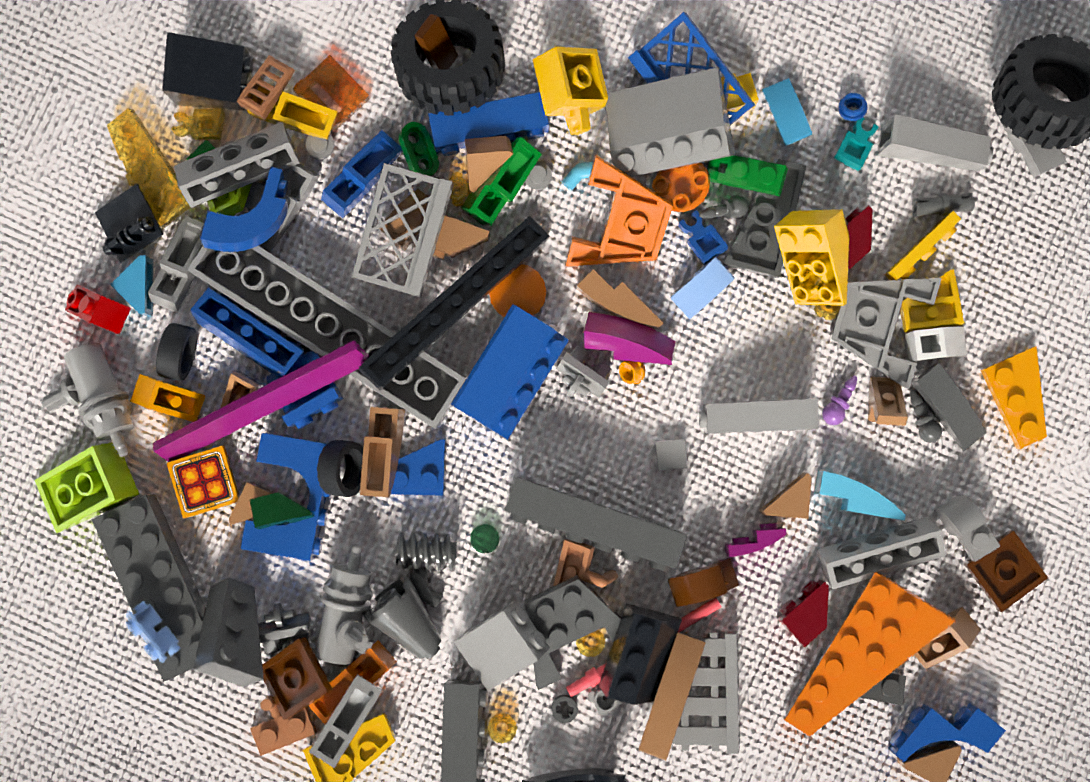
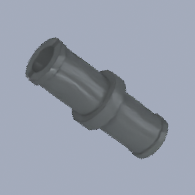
[912,193,975,217]

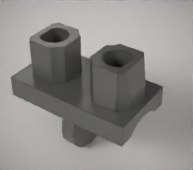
[258,603,311,654]

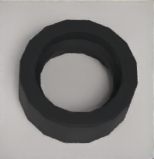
[156,323,197,381]
[317,440,363,497]

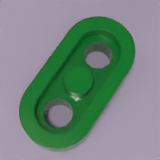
[398,122,439,177]

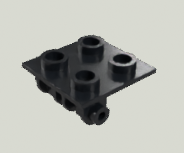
[95,184,164,263]

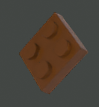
[964,530,1048,612]
[262,637,333,720]

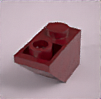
[845,205,873,270]
[777,579,829,647]

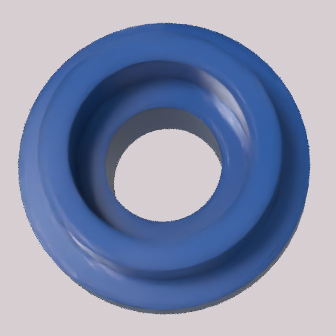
[838,93,868,121]

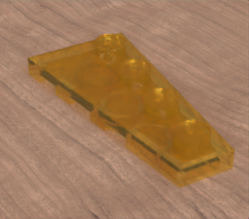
[107,108,190,230]

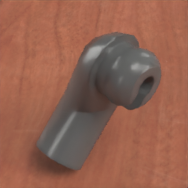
[409,567,443,609]

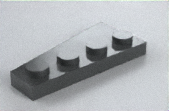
[723,159,806,279]

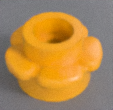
[619,361,645,384]

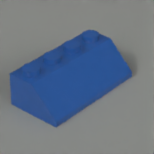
[450,304,569,440]

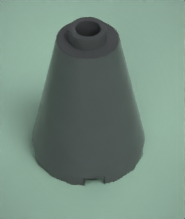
[363,577,441,659]

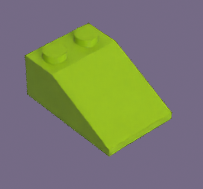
[34,442,139,533]

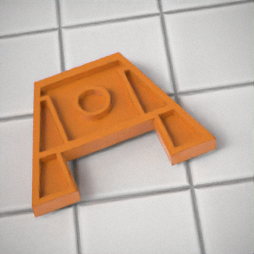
[565,154,673,267]

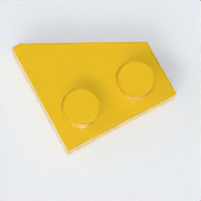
[900,269,964,332]

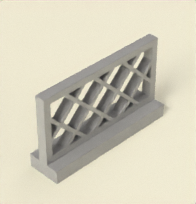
[352,163,454,298]

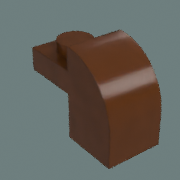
[667,558,740,607]

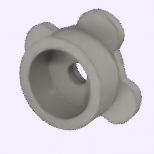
[588,687,622,716]

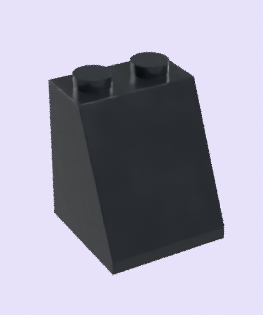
[162,32,253,110]

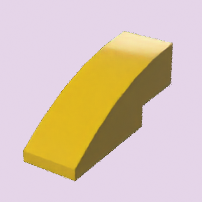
[247,86,338,140]

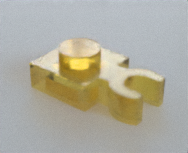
[171,109,225,140]

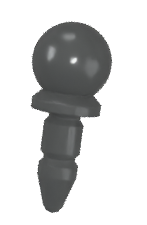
[699,195,749,219]
[910,390,942,443]

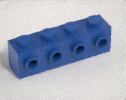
[190,287,307,378]

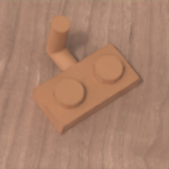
[553,539,618,587]
[250,694,317,756]

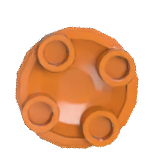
[652,162,710,212]
[489,264,547,317]

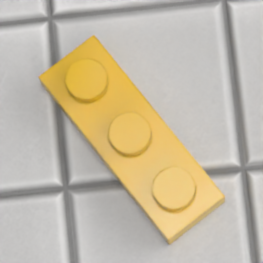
[884,211,961,280]

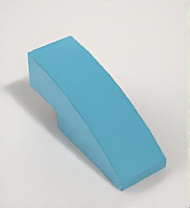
[814,471,906,521]

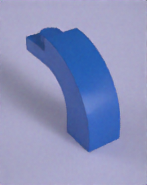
[200,167,289,252]

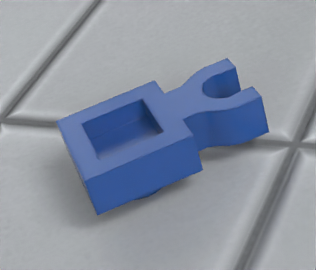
[678,210,728,265]

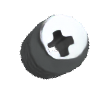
[396,532,457,571]

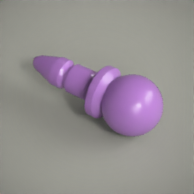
[822,375,858,425]

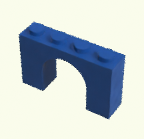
[241,433,331,561]

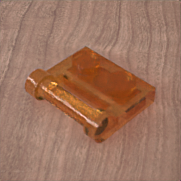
[293,55,370,131]

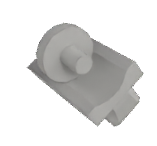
[556,346,612,398]

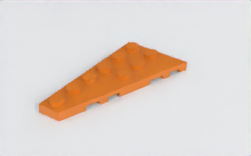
[785,571,956,737]

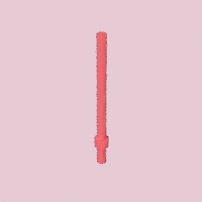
[566,598,722,697]

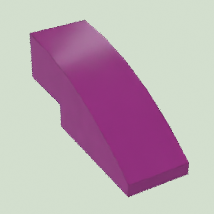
[584,312,676,365]

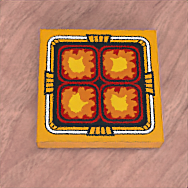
[167,446,240,519]

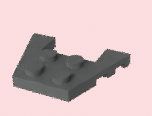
[524,575,622,690]

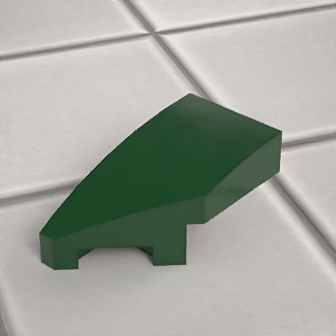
[249,492,315,530]

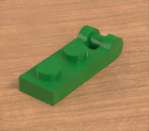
[707,155,788,196]

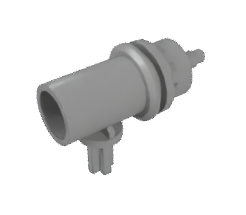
[41,343,134,457]
[315,544,373,664]

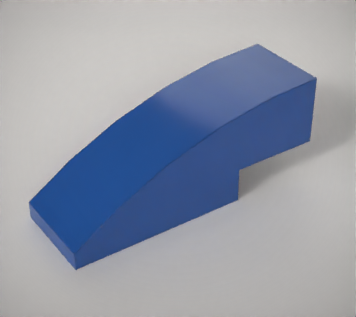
[321,130,402,219]

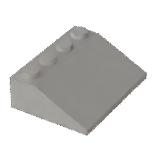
[606,67,735,177]

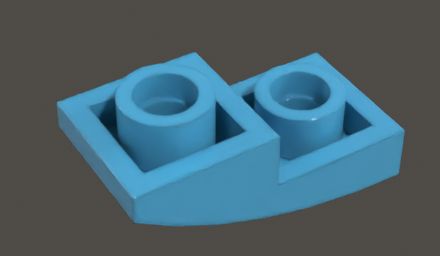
[762,78,812,146]

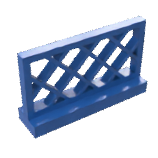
[628,12,755,126]

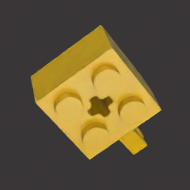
[533,46,608,135]

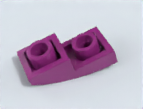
[725,522,786,557]

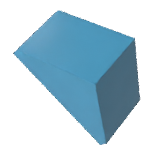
[110,255,153,317]

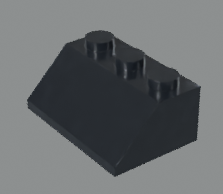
[599,603,682,705]

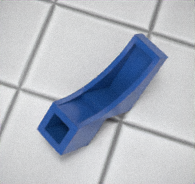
[888,703,1006,762]

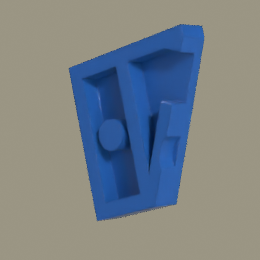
[391,440,446,496]

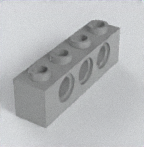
[174,122,300,208]
[817,516,947,590]

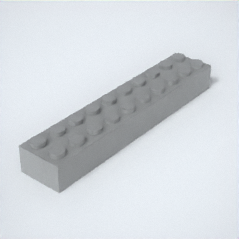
[187,246,466,430]

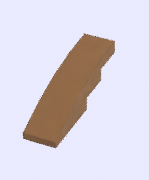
[638,633,706,761]

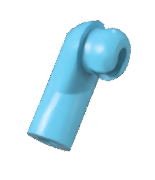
[561,161,593,191]

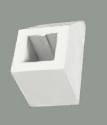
[905,327,967,362]

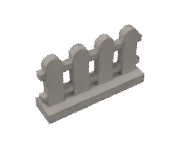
[673,631,740,754]

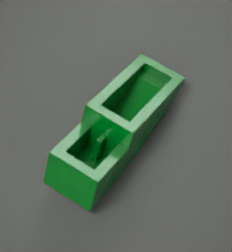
[461,137,542,226]

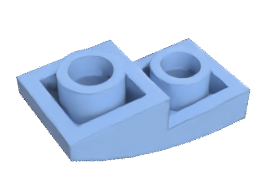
[671,256,735,319]

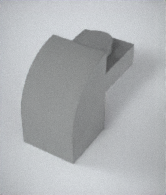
[934,495,1000,562]

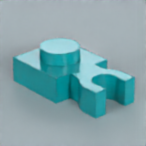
[833,118,879,172]

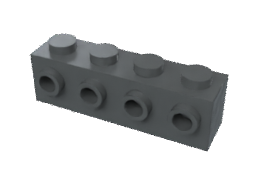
[441,679,488,782]

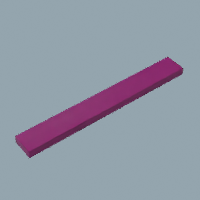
[152,341,369,462]

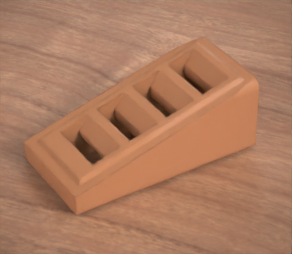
[237,55,295,120]

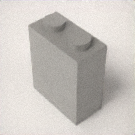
[454,600,550,691]

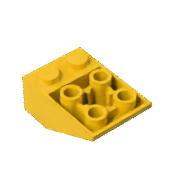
[774,209,849,305]

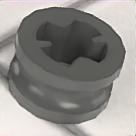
[551,694,578,723]

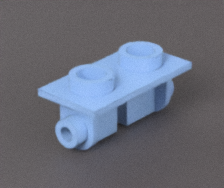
[125,601,181,663]

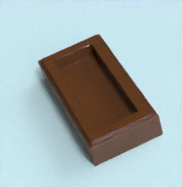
[414,14,459,69]

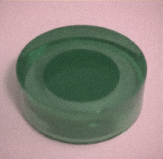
[470,524,500,553]

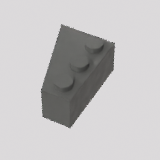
[193,577,264,687]

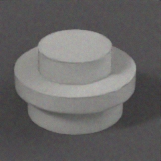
[305,135,335,160]
[525,161,552,190]

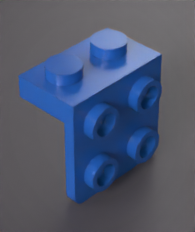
[266,351,344,429]

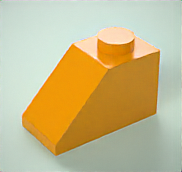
[130,374,205,422]

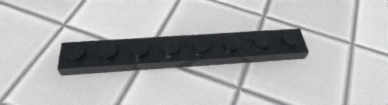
[359,216,550,391]

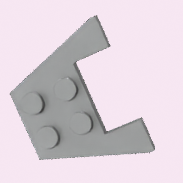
[831,278,941,389]

